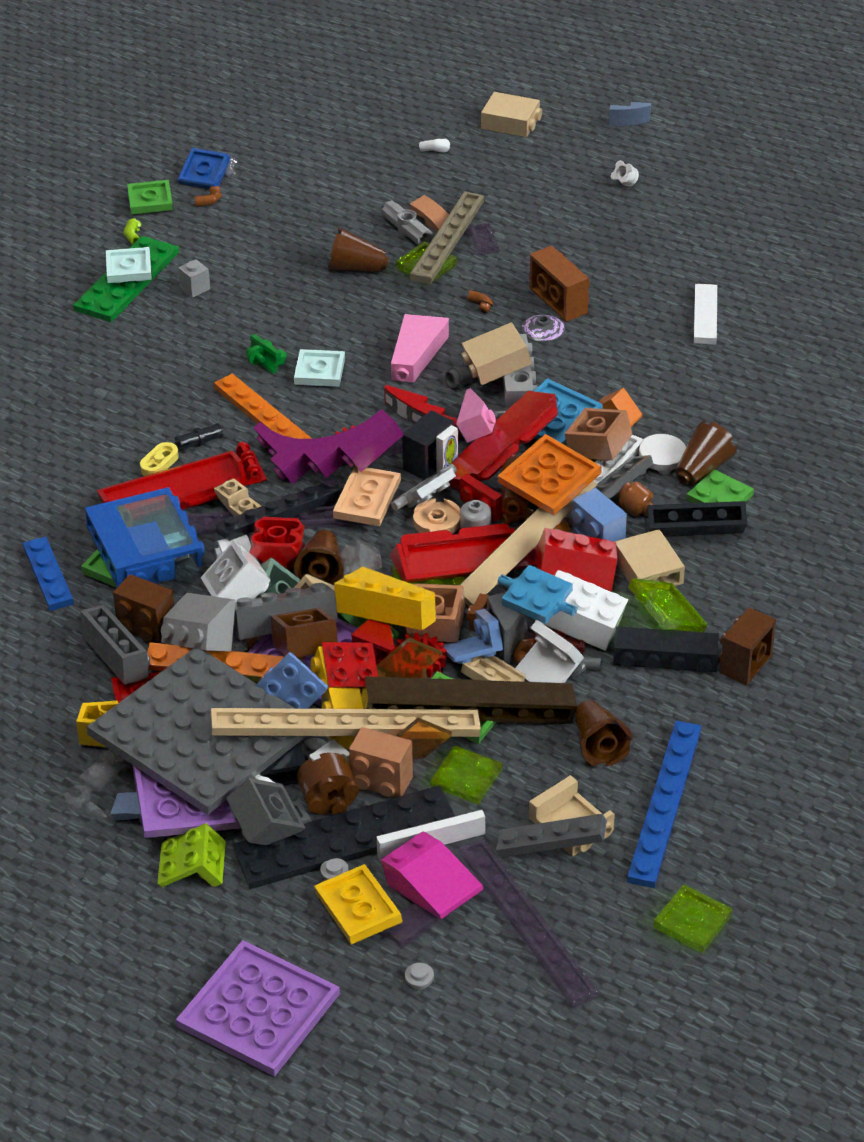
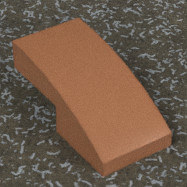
[410,195,449,232]

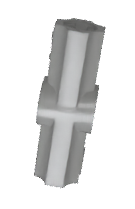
[382,200,433,247]

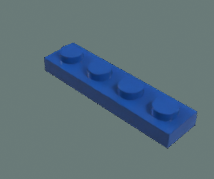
[23,537,74,611]

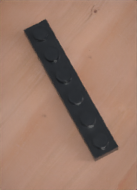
[215,479,345,541]

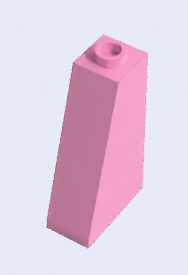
[391,314,449,382]

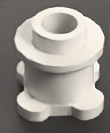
[611,160,639,187]

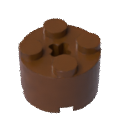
[297,752,359,815]

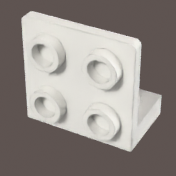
[515,620,584,683]

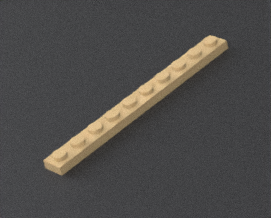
[210,708,481,737]

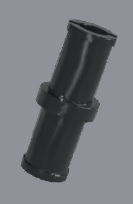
[174,423,223,451]

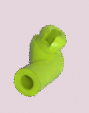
[123,218,142,245]

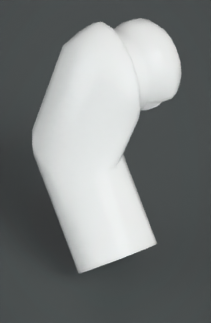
[419,139,450,153]

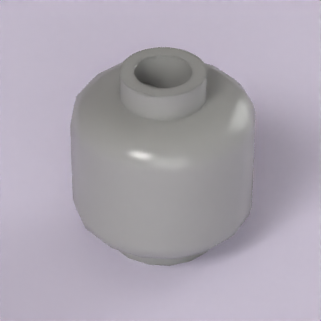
[460,500,491,529]

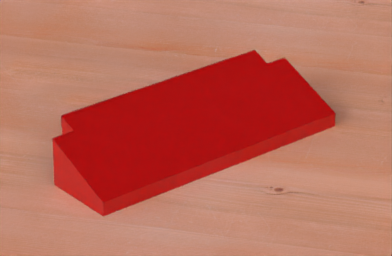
[448,391,558,492]
[97,450,247,524]
[389,523,537,583]

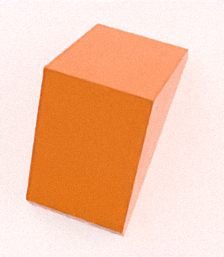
[599,388,642,427]

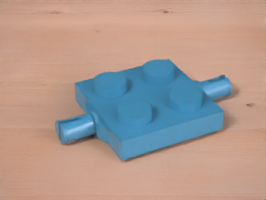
[497,565,578,624]

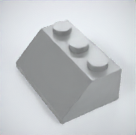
[161,593,236,651]

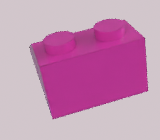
[381,831,483,919]

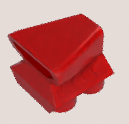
[249,517,305,571]

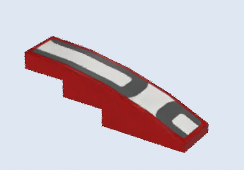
[384,385,462,442]

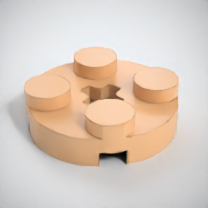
[413,498,460,534]

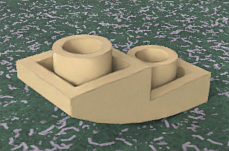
[214,478,261,516]

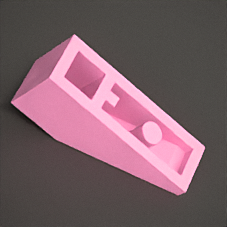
[456,388,496,443]

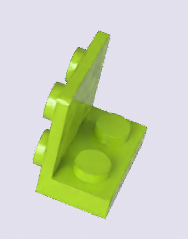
[158,823,226,887]

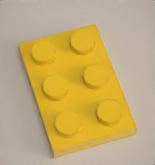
[314,864,403,945]

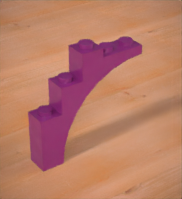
[253,409,404,483]

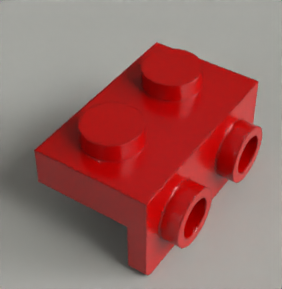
[460,473,505,522]

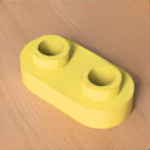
[140,442,178,476]

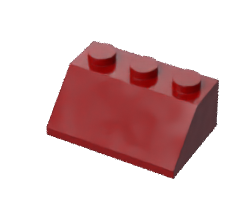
[536,528,617,592]

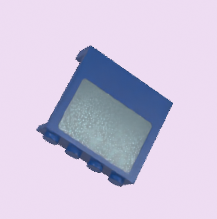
[85,487,205,587]

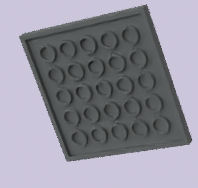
[87,647,306,815]

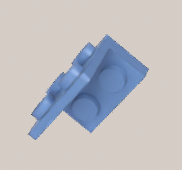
[444,609,503,664]
[256,652,328,709]

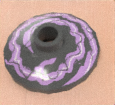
[521,314,565,342]

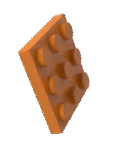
[498,434,602,516]

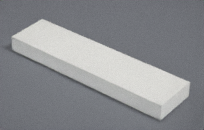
[694,284,717,344]
[377,810,485,861]

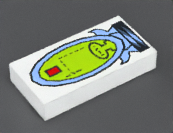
[436,425,458,472]

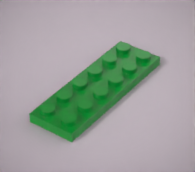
[73,236,179,322]

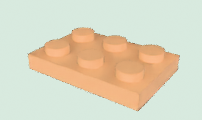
[333,466,401,526]

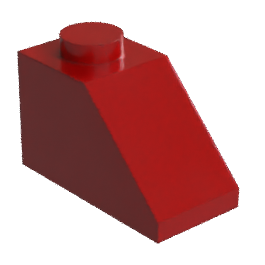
[351,619,398,670]

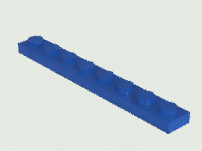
[627,721,702,889]

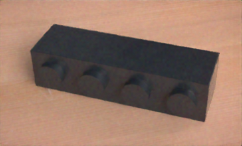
[644,501,747,537]
[613,626,719,673]

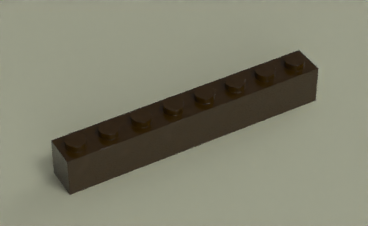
[361,676,577,724]

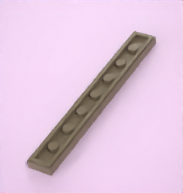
[410,192,484,284]

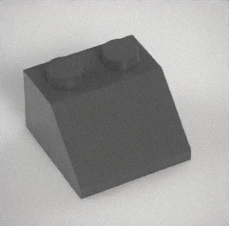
[487,592,528,664]
[226,778,305,845]

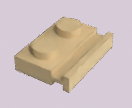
[461,656,526,682]

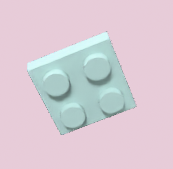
[106,247,152,283]
[294,349,345,387]

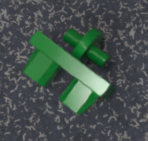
[246,334,287,373]

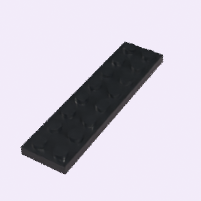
[232,785,456,890]

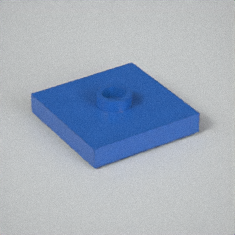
[177,148,231,189]

